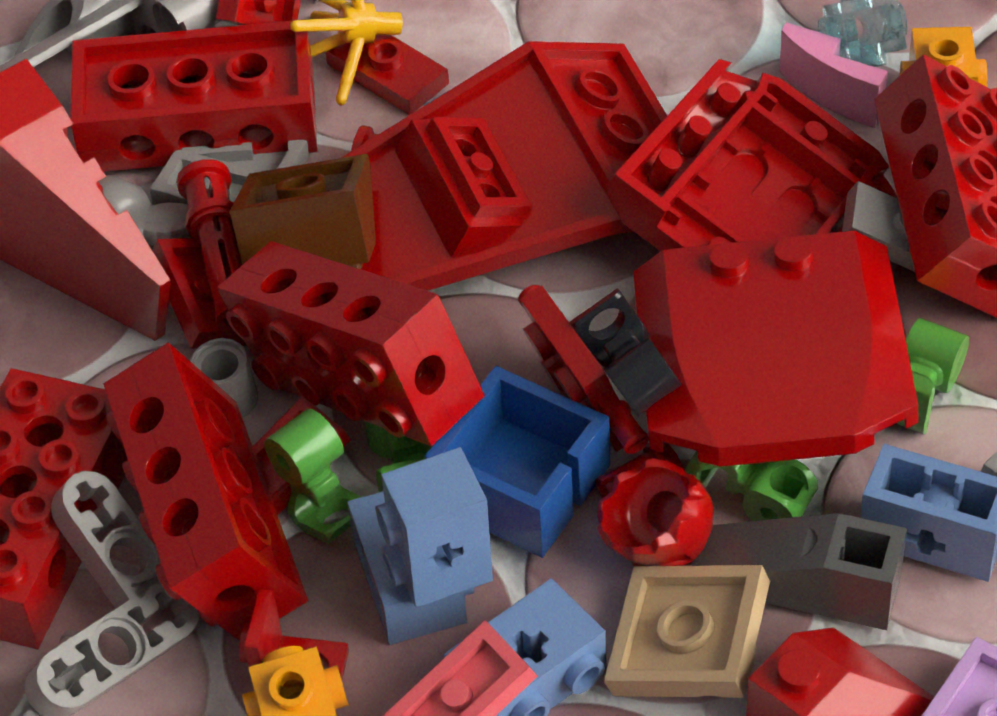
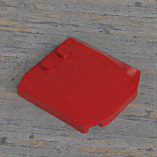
[606,59,898,251]
[633,230,918,467]

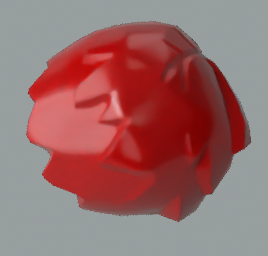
[597,458,714,567]

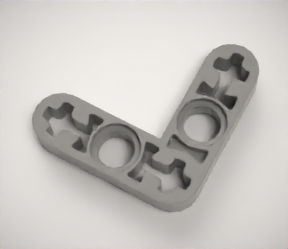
[25,471,199,716]

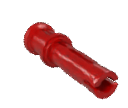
[176,159,242,332]

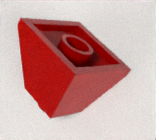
[746,627,934,716]

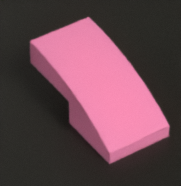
[780,22,888,128]

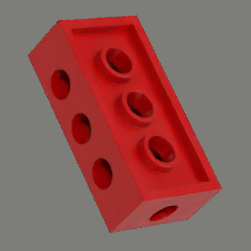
[71,19,318,172]
[874,54,997,318]
[217,241,485,447]
[103,342,308,641]
[0,368,127,649]

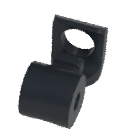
[569,288,682,416]

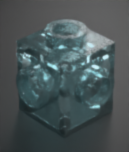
[818,0,907,67]

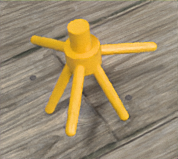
[290,0,403,106]

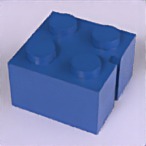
[425,366,611,558]

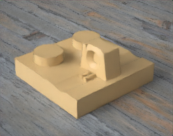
[604,565,770,698]

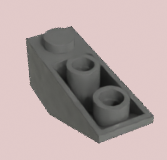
[691,513,907,631]

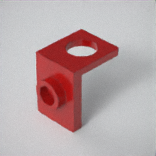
[239,589,349,688]

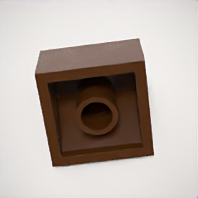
[230,154,376,269]

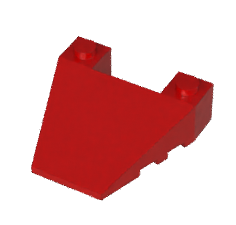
[0,58,170,341]

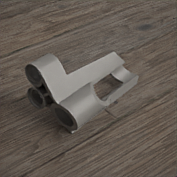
[0,0,222,72]

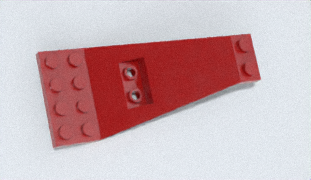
[152,41,667,349]

